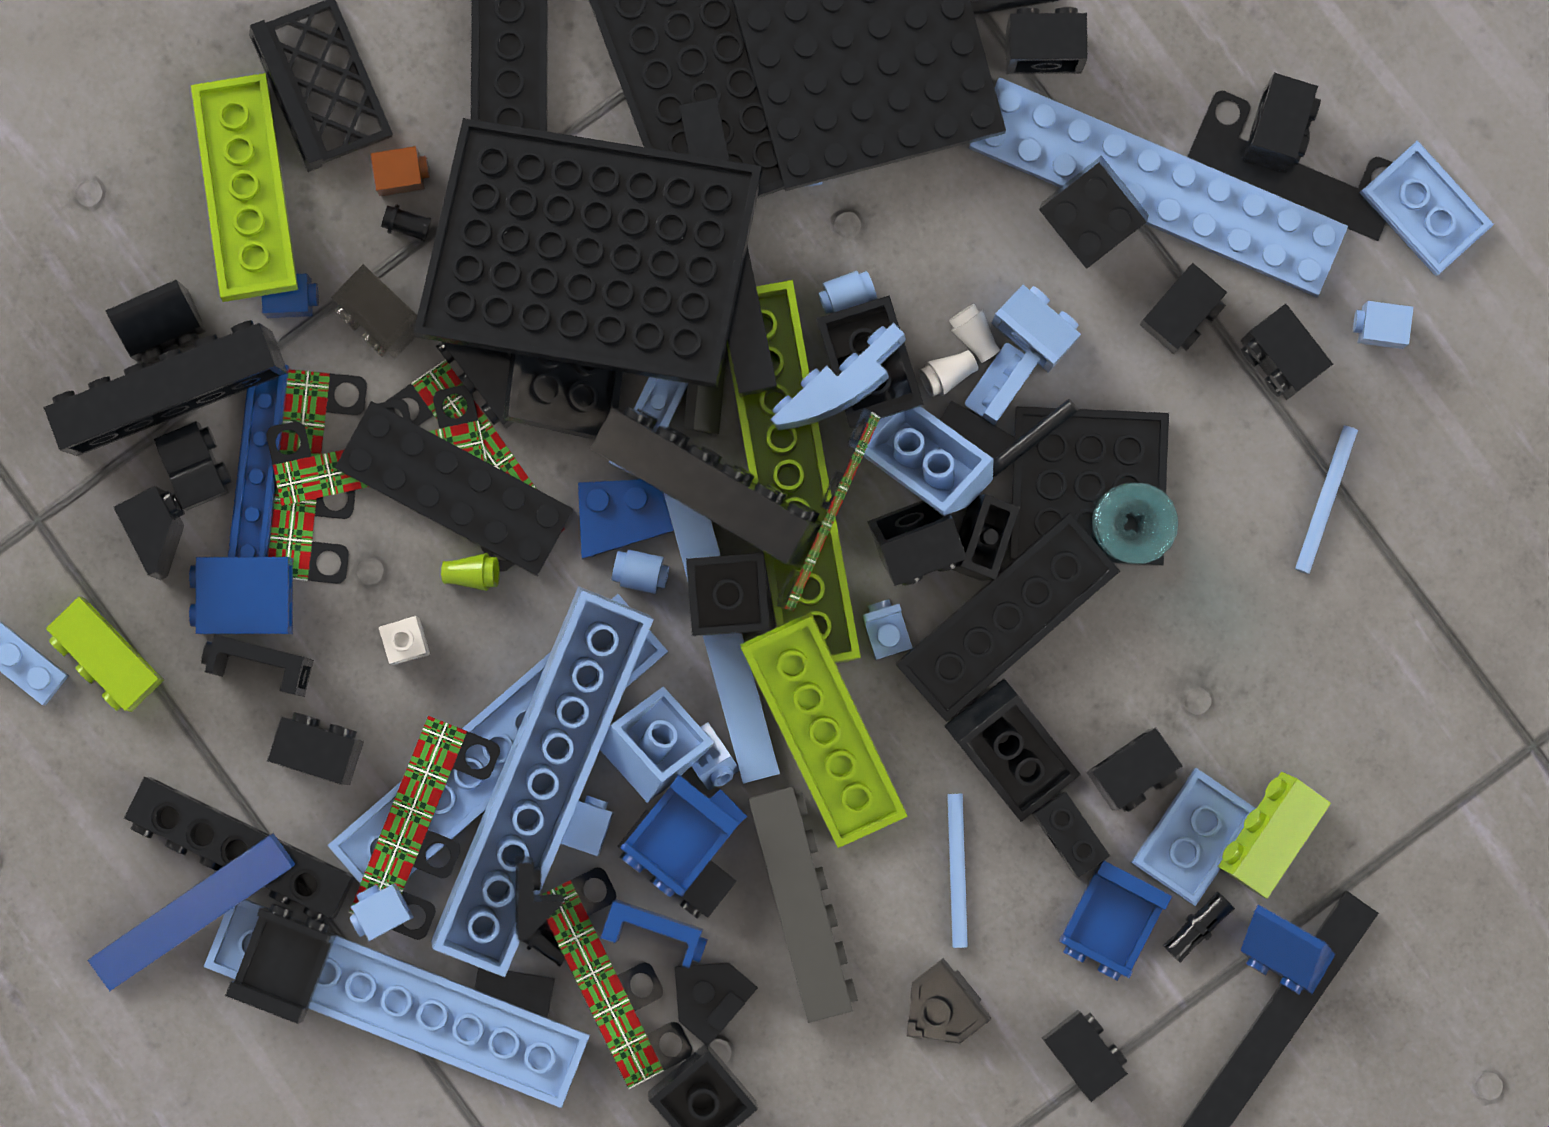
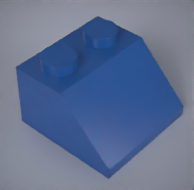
[1240,905,1336,995]

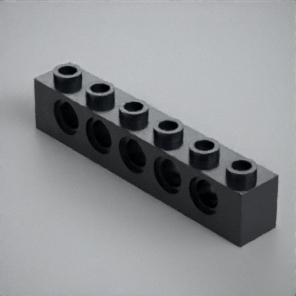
[124,777,355,922]

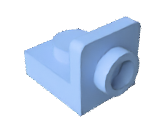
[862,599,913,660]
[692,722,739,790]

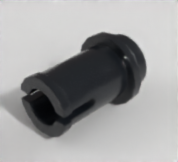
[381,204,432,242]
[523,923,565,967]

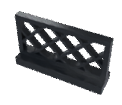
[249,0,393,172]

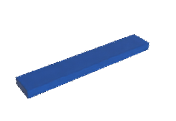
[228,365,289,557]
[87,833,295,991]

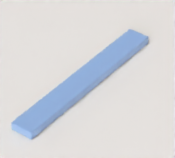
[664,493,780,784]

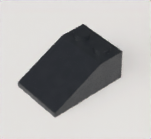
[816,295,924,428]
[945,679,1081,822]

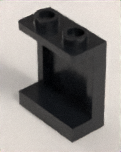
[201,635,314,697]
[225,903,336,1024]

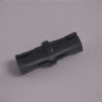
[1163,891,1235,963]

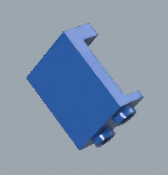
[189,557,293,634]
[621,775,740,898]
[1059,860,1172,981]
[601,899,708,968]

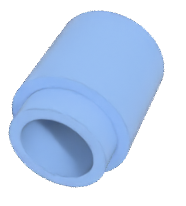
[818,271,877,314]
[612,549,670,594]

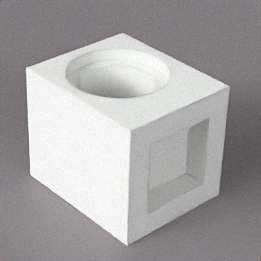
[379,616,430,665]

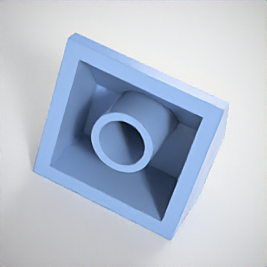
[991,285,1081,373]
[600,686,714,803]

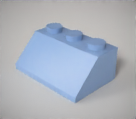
[863,406,993,516]

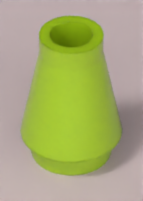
[441,553,500,591]

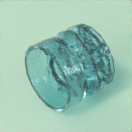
[1092,483,1178,564]

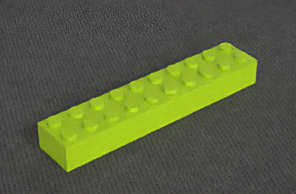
[726,280,861,663]

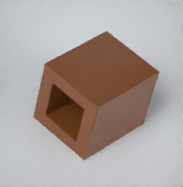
[370,146,430,197]

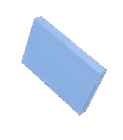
[1359,140,1494,276]
[1131,768,1256,906]

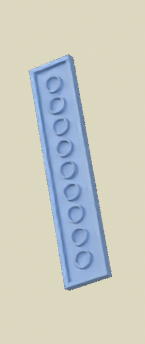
[969,77,1348,297]
[328,594,668,883]
[204,899,590,1108]

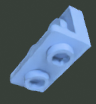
[965,343,1040,425]

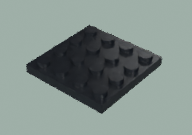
[1010,406,1169,566]

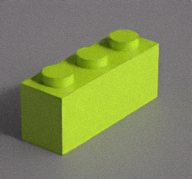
[45,596,164,712]
[1218,771,1331,899]

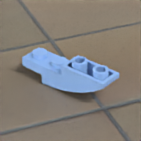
[771,323,906,430]

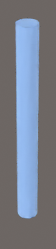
[1295,425,1358,574]
[947,793,968,948]

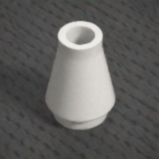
[949,304,1000,363]
[919,350,978,397]

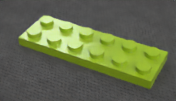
[191,73,298,302]
[741,612,908,848]

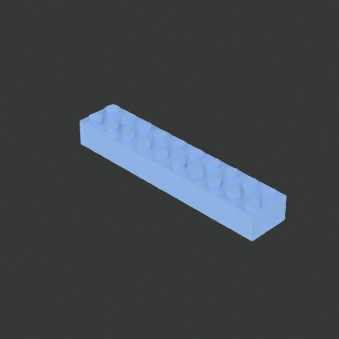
[431,586,654,977]

